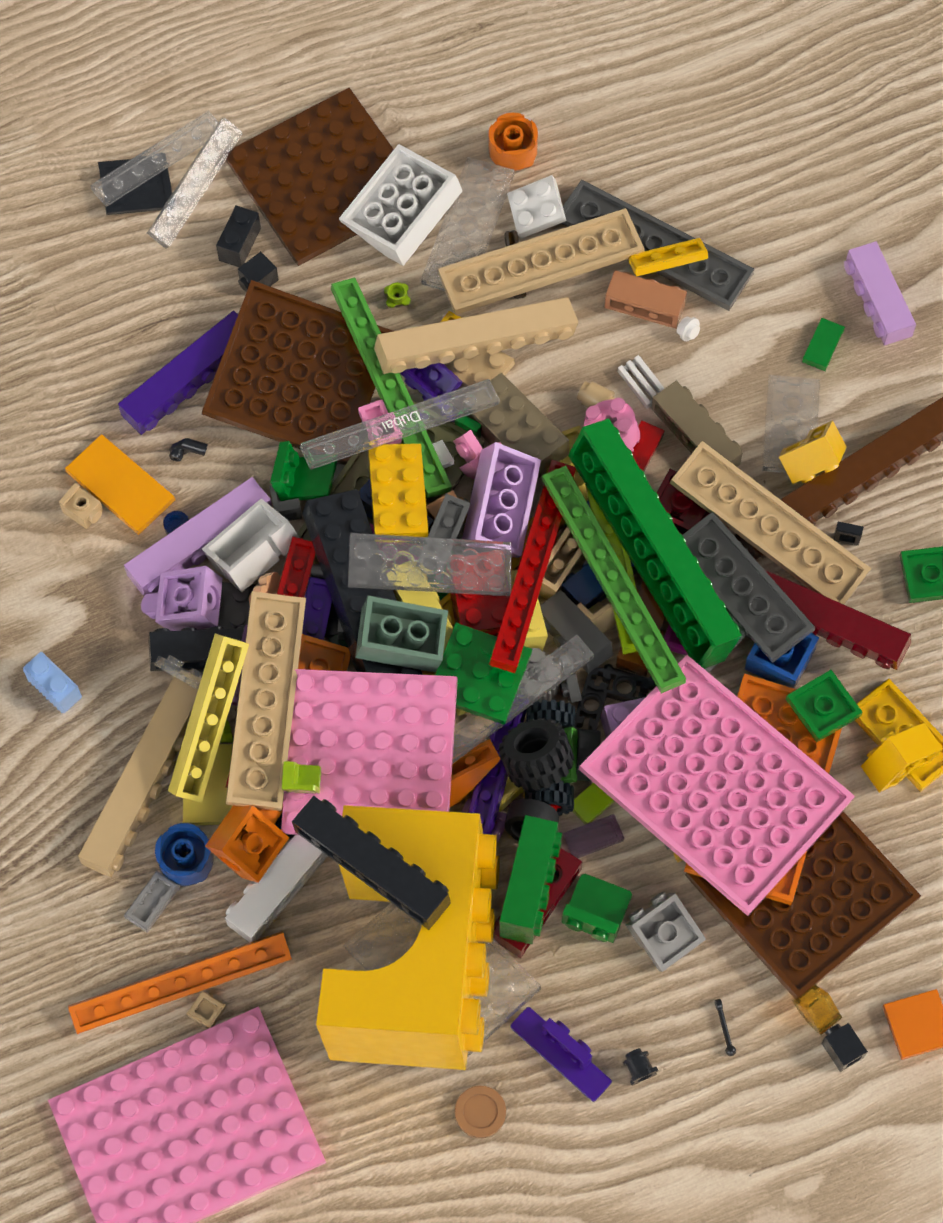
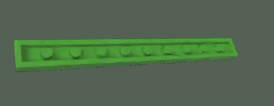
[331,277,452,499]
[542,466,686,694]

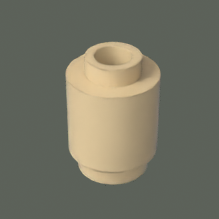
[577,381,615,408]

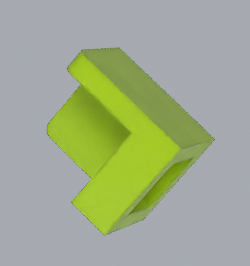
[282,761,321,794]

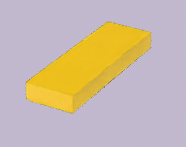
[629,238,708,277]

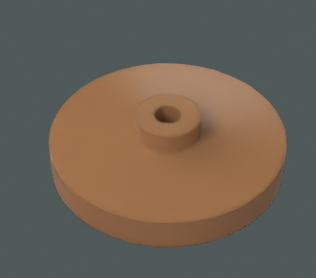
[455,1086,506,1138]

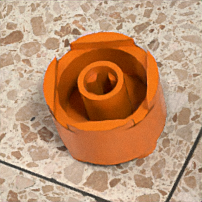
[489,112,538,171]

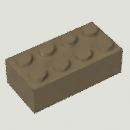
[462,372,569,479]

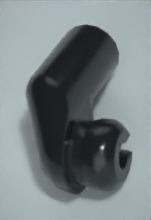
[169,438,208,462]

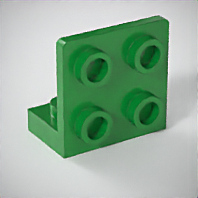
[270,441,338,501]

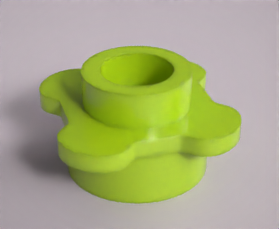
[384,282,411,308]

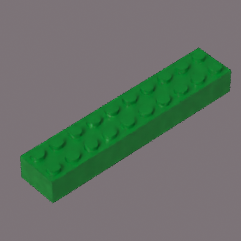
[568,418,742,669]

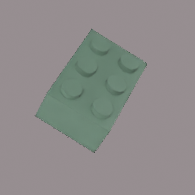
[355,596,448,672]

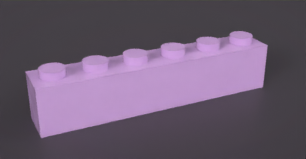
[124,477,272,596]

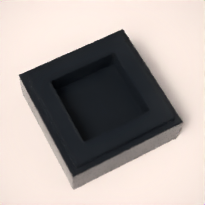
[833,521,864,546]

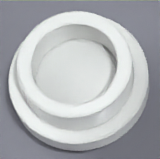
[677,317,700,341]

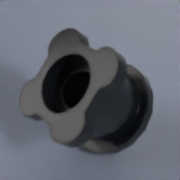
[623,1048,659,1085]

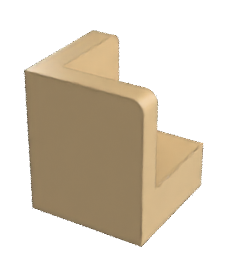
[577,602,616,633]

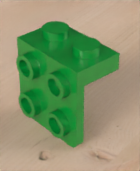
[562,874,632,943]

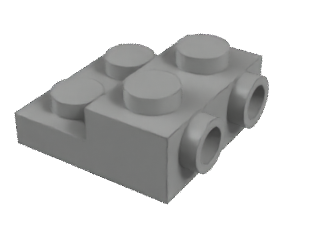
[626,892,706,972]

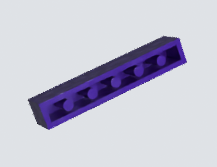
[118,310,238,435]

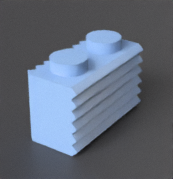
[23,652,82,713]

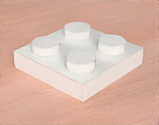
[507,175,566,239]

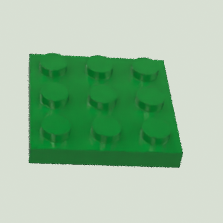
[435,623,533,725]

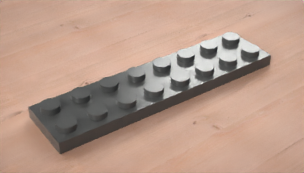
[561,180,754,311]

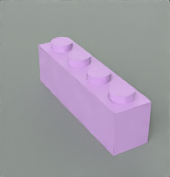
[844,241,916,346]

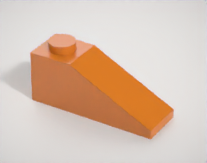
[449,739,501,808]

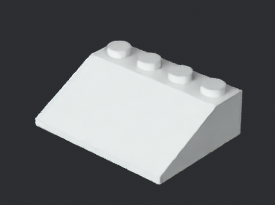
[339,144,462,266]

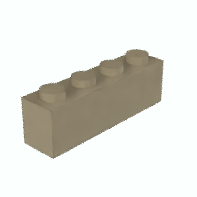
[651,380,743,467]

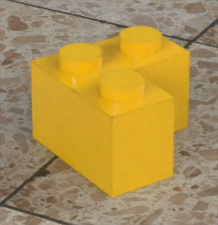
[779,420,847,484]
[861,723,943,793]

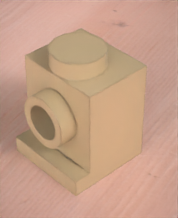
[59,483,103,529]

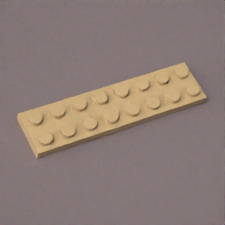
[438,208,644,315]
[670,441,871,604]
[226,591,306,811]

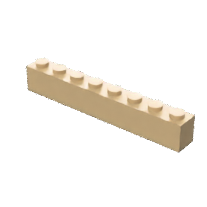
[374,297,578,374]
[78,669,202,877]

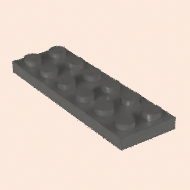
[683,512,815,663]

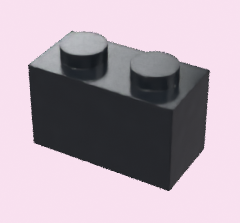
[216,205,261,267]

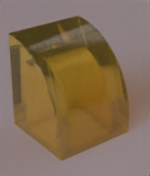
[792,985,842,1035]

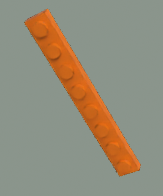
[68,931,292,1034]

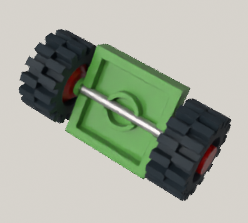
[524,700,578,816]

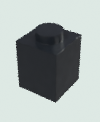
[238,251,279,292]
[822,1023,868,1072]

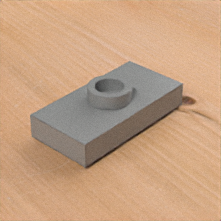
[124,871,180,933]

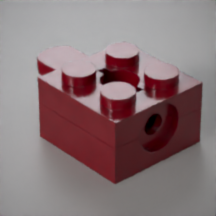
[656,468,729,534]

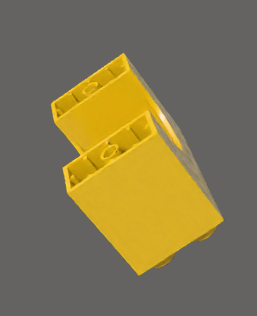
[316,805,500,1070]

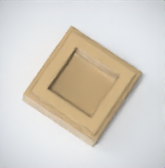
[187,990,226,1029]

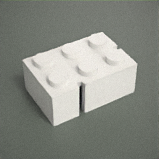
[202,498,299,592]

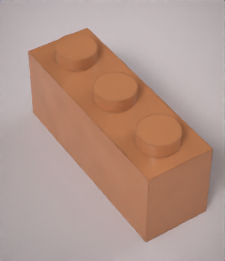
[604,270,687,329]

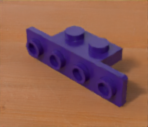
[400,363,463,422]
[510,1007,612,1102]

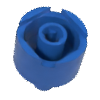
[155,823,214,886]

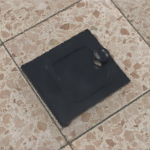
[98,153,175,215]

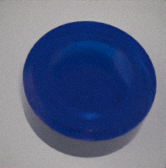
[163,511,189,535]

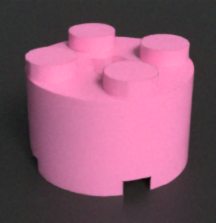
[584,398,640,452]

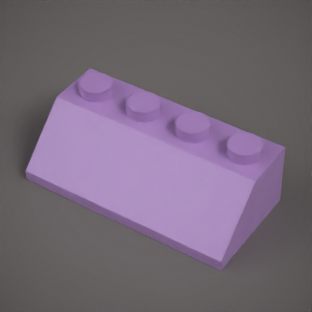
[461,442,541,558]

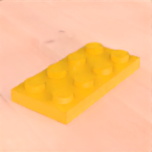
[368,444,428,539]

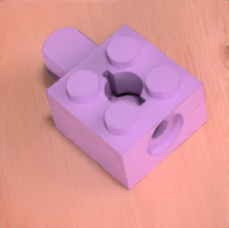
[141,566,223,631]

